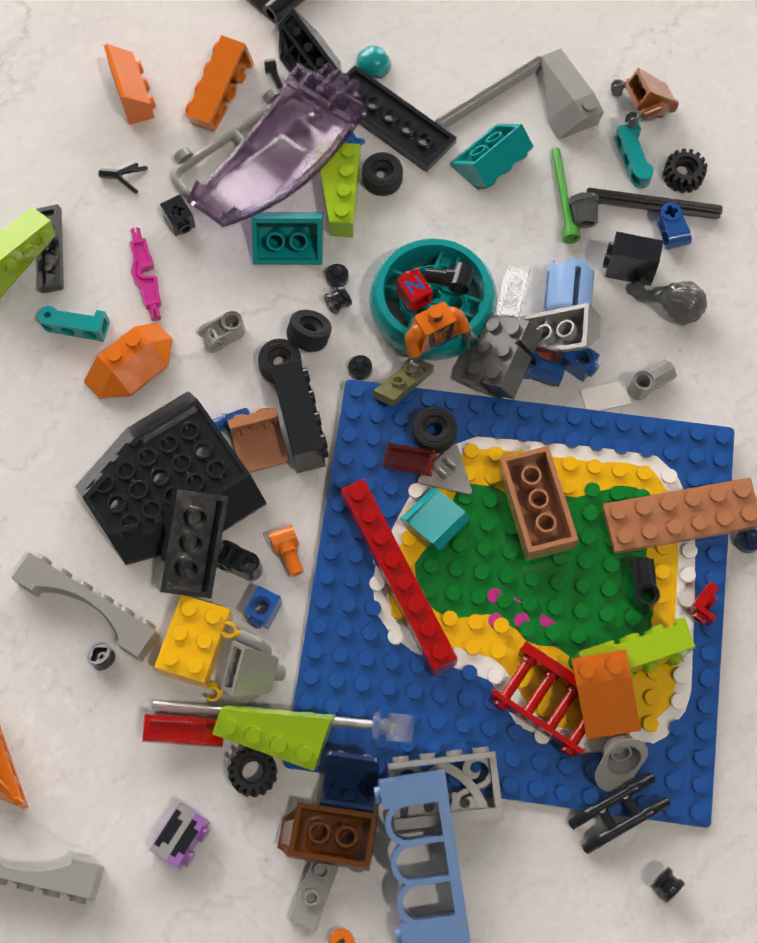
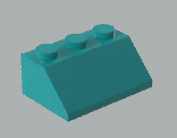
[450,124,534,188]
[251,212,323,264]

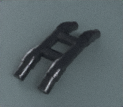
[568,773,671,854]

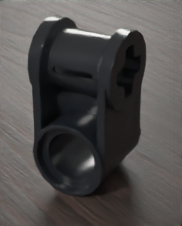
[217,540,263,581]

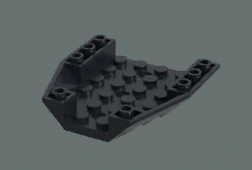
[75,391,267,565]

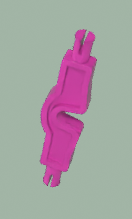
[130,227,162,321]

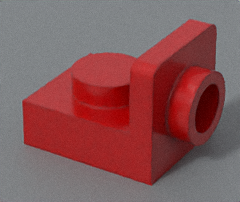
[687,581,719,626]

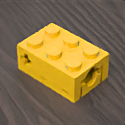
[154,595,233,689]

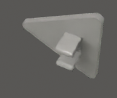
[418,444,472,495]

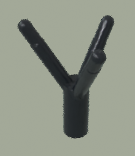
[98,163,148,194]

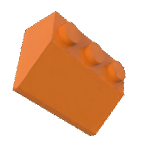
[103,44,156,125]

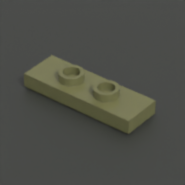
[373,359,434,407]

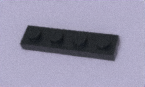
[36,204,64,293]

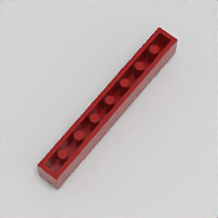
[341,479,458,677]

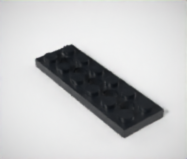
[326,65,457,171]

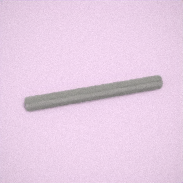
[435,56,542,129]

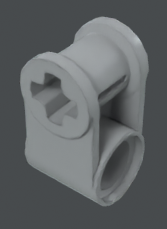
[198,311,245,353]

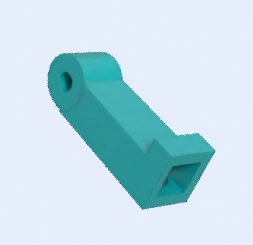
[614,121,654,188]
[37,306,110,342]

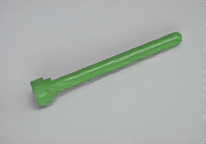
[551,147,581,244]

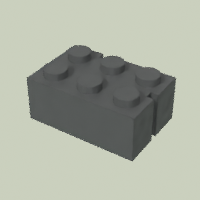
[462,314,542,399]

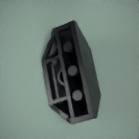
[278,9,341,90]

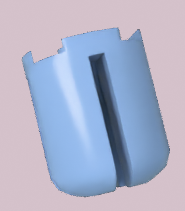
[543,258,595,312]

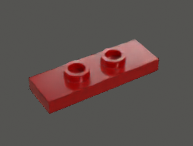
[142,714,223,748]

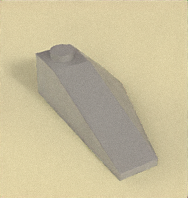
[541,49,604,140]

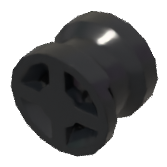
[324,285,352,315]
[650,866,685,903]

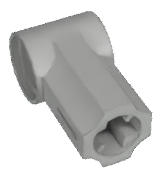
[628,359,677,400]

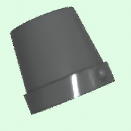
[569,192,599,228]

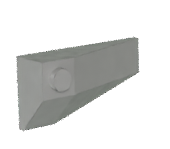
[515,303,601,352]

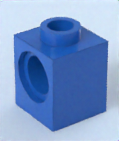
[560,348,600,382]
[243,585,282,630]

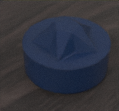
[735,529,757,554]

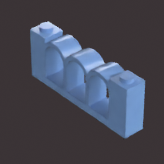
[374,769,471,943]

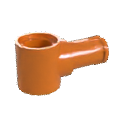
[268,525,304,577]

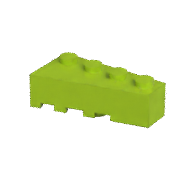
[315,141,361,238]
[0,207,56,298]
[576,617,695,678]
[213,704,335,771]

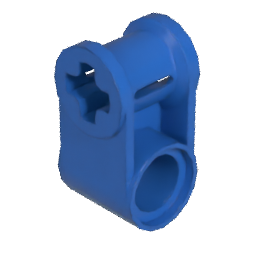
[657,202,692,250]

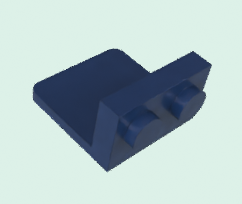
[319,750,380,813]

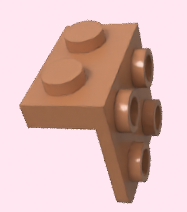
[228,408,289,473]

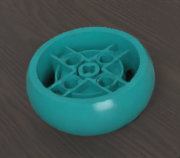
[369,238,497,360]

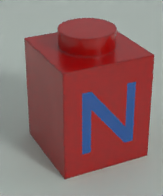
[396,269,433,313]

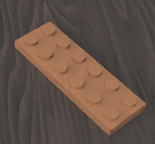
[602,478,757,554]

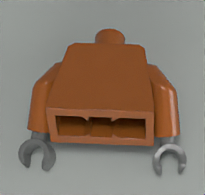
[611,68,679,129]

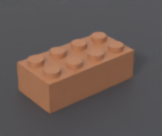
[498,446,579,561]

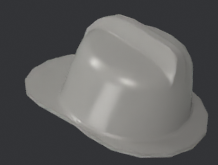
[595,733,648,792]

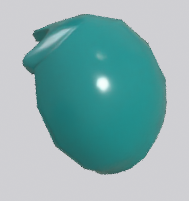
[356,45,391,78]

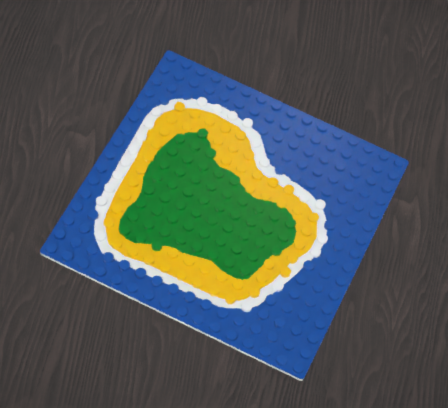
[284,380,735,828]

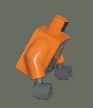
[405,302,480,376]

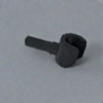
[264,59,283,89]

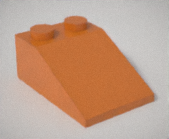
[572,650,641,739]

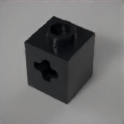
[160,194,196,237]

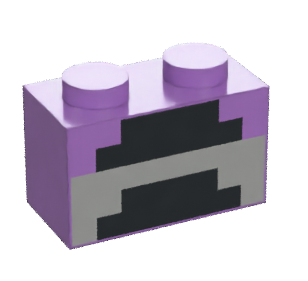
[149,802,211,870]

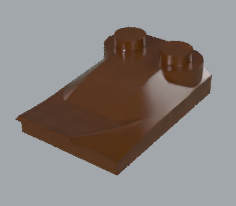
[277,802,378,872]

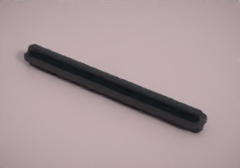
[586,188,723,219]

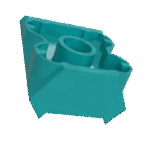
[400,487,471,551]

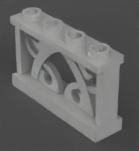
[387,746,504,831]

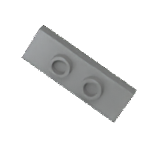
[289,862,339,931]

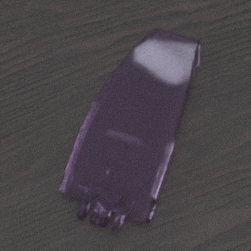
[187,63,369,228]

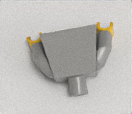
[206,621,286,704]

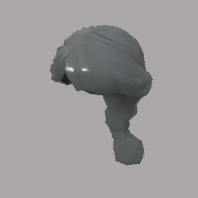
[629,281,707,325]

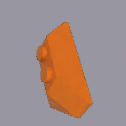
[84,323,173,399]
[0,726,29,809]

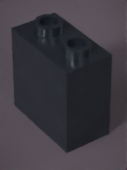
[602,231,663,286]

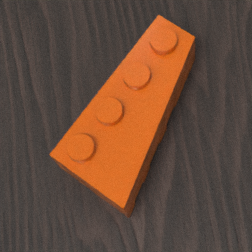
[185,35,254,132]

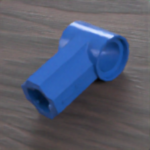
[523,350,566,387]

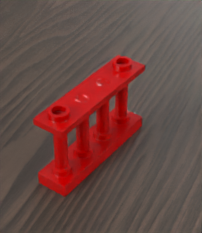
[489,641,586,758]

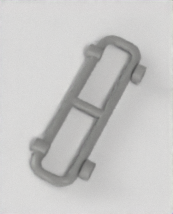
[171,87,318,201]

